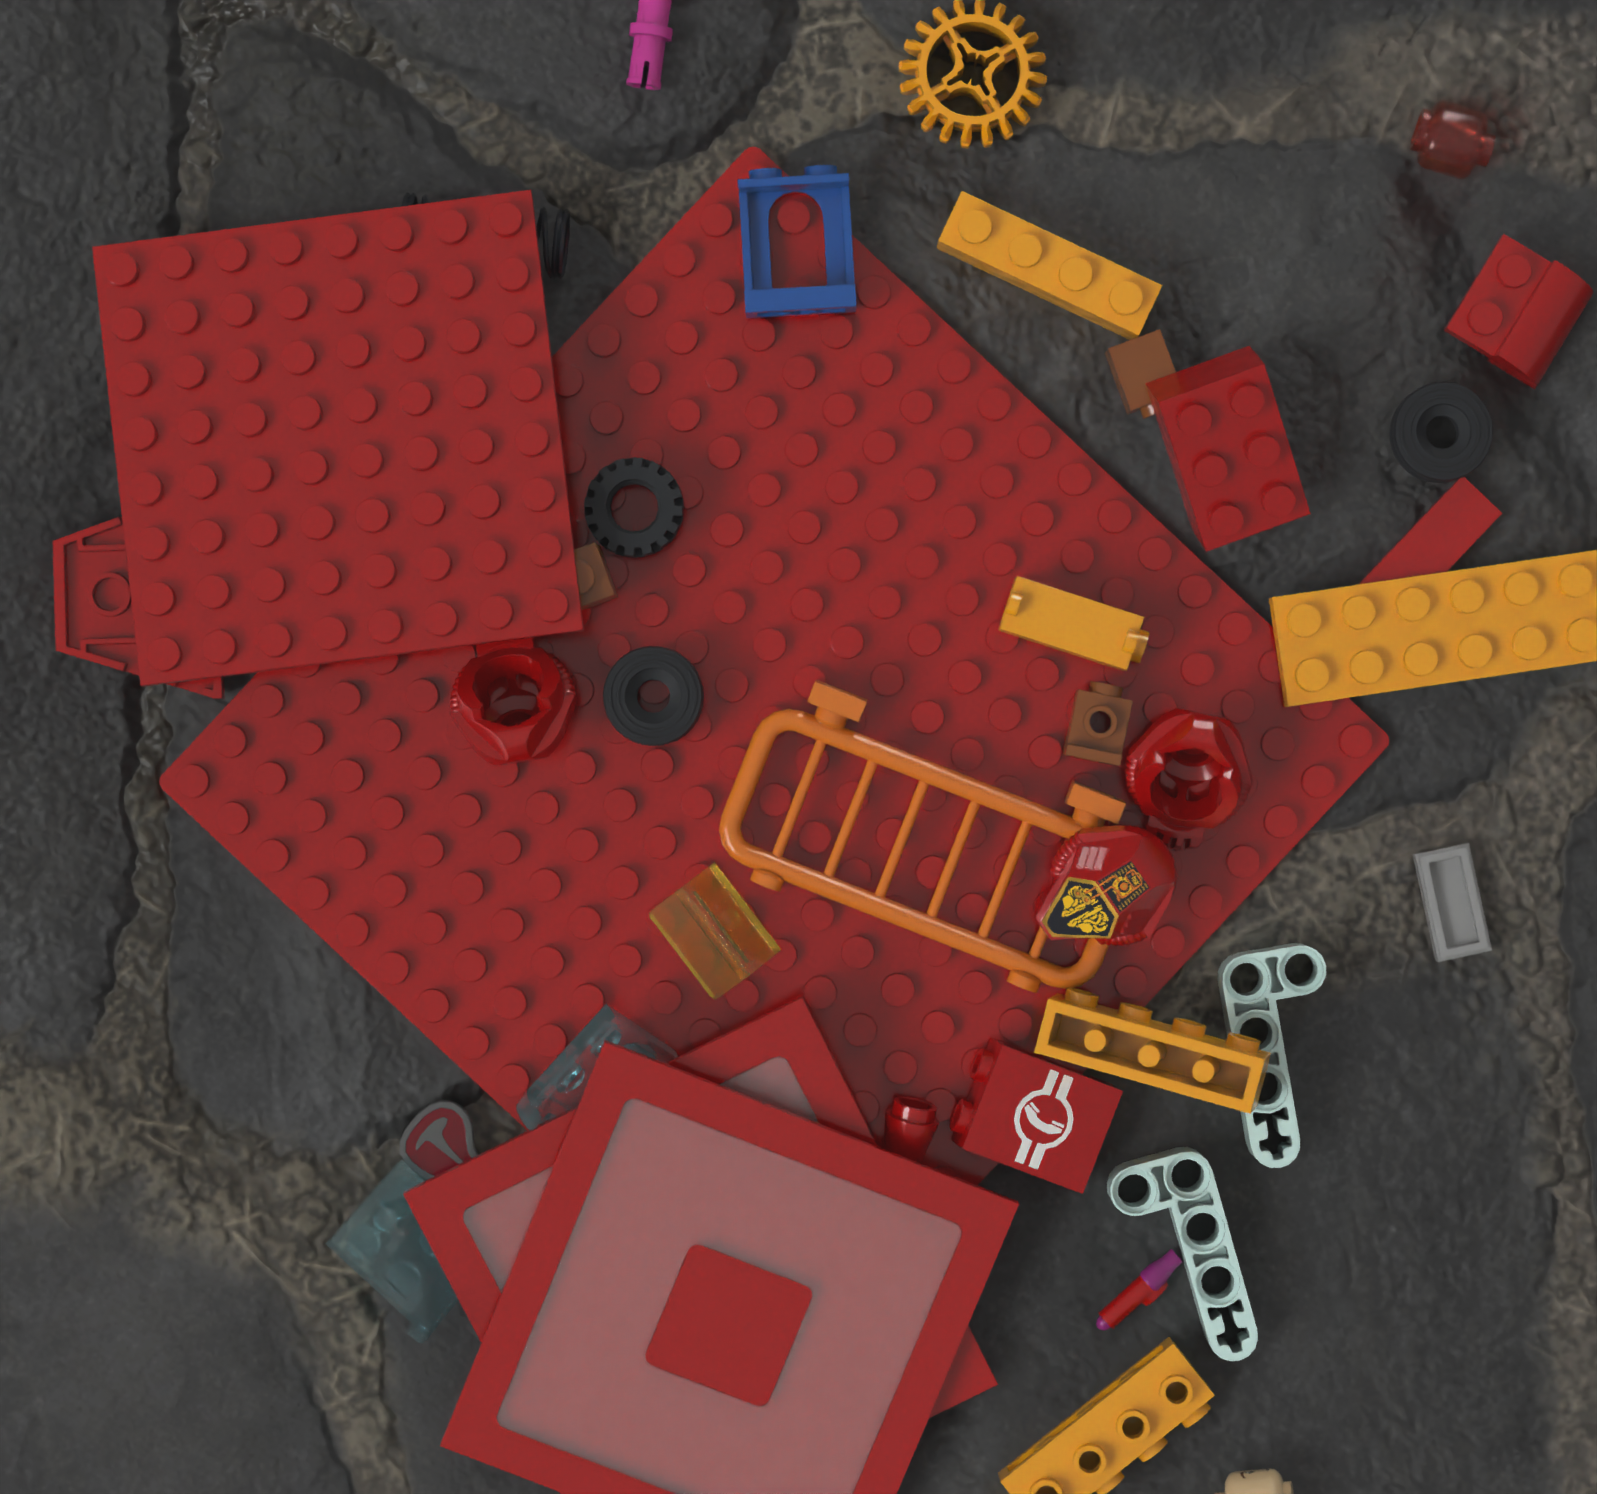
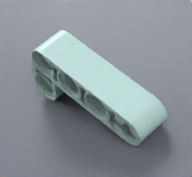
[1218,943,1326,1168]
[1107,1147,1258,1361]

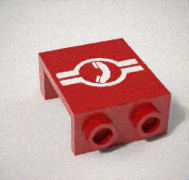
[950,1038,1123,1194]

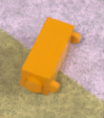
[998,576,1150,671]

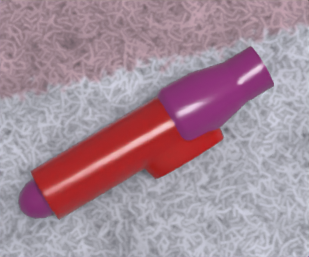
[1096,1249,1183,1331]

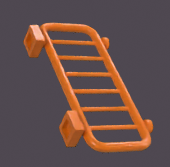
[719,680,1126,993]

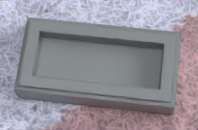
[1412,843,1492,962]

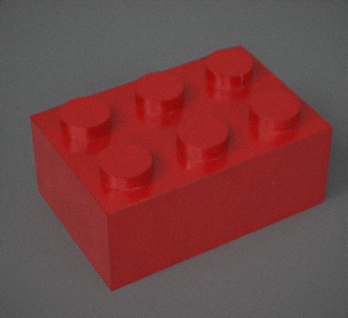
[1145,345,1311,552]

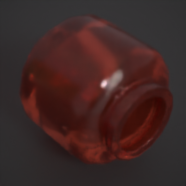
[1410,100,1496,180]

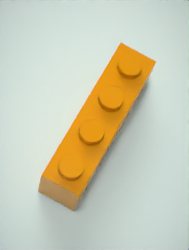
[936,191,1163,340]

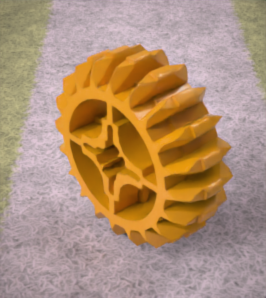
[898,0,1047,149]

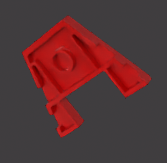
[53,517,225,699]

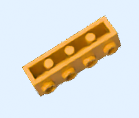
[1034,988,1271,1114]
[998,1337,1215,1494]

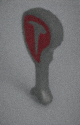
[400,1100,479,1180]

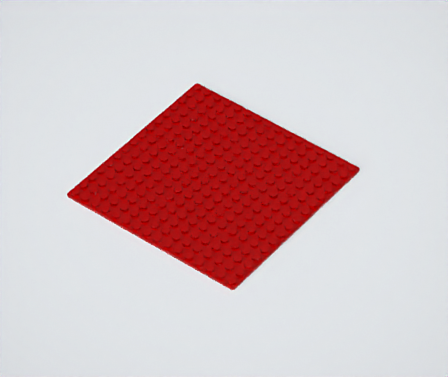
[159,146,1389,1185]

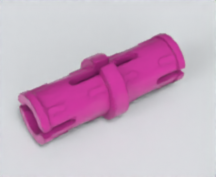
[626,0,673,90]

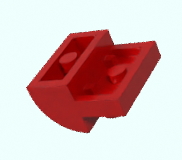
[1444,234,1594,389]

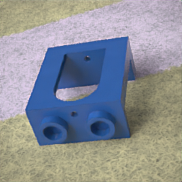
[738,165,856,318]

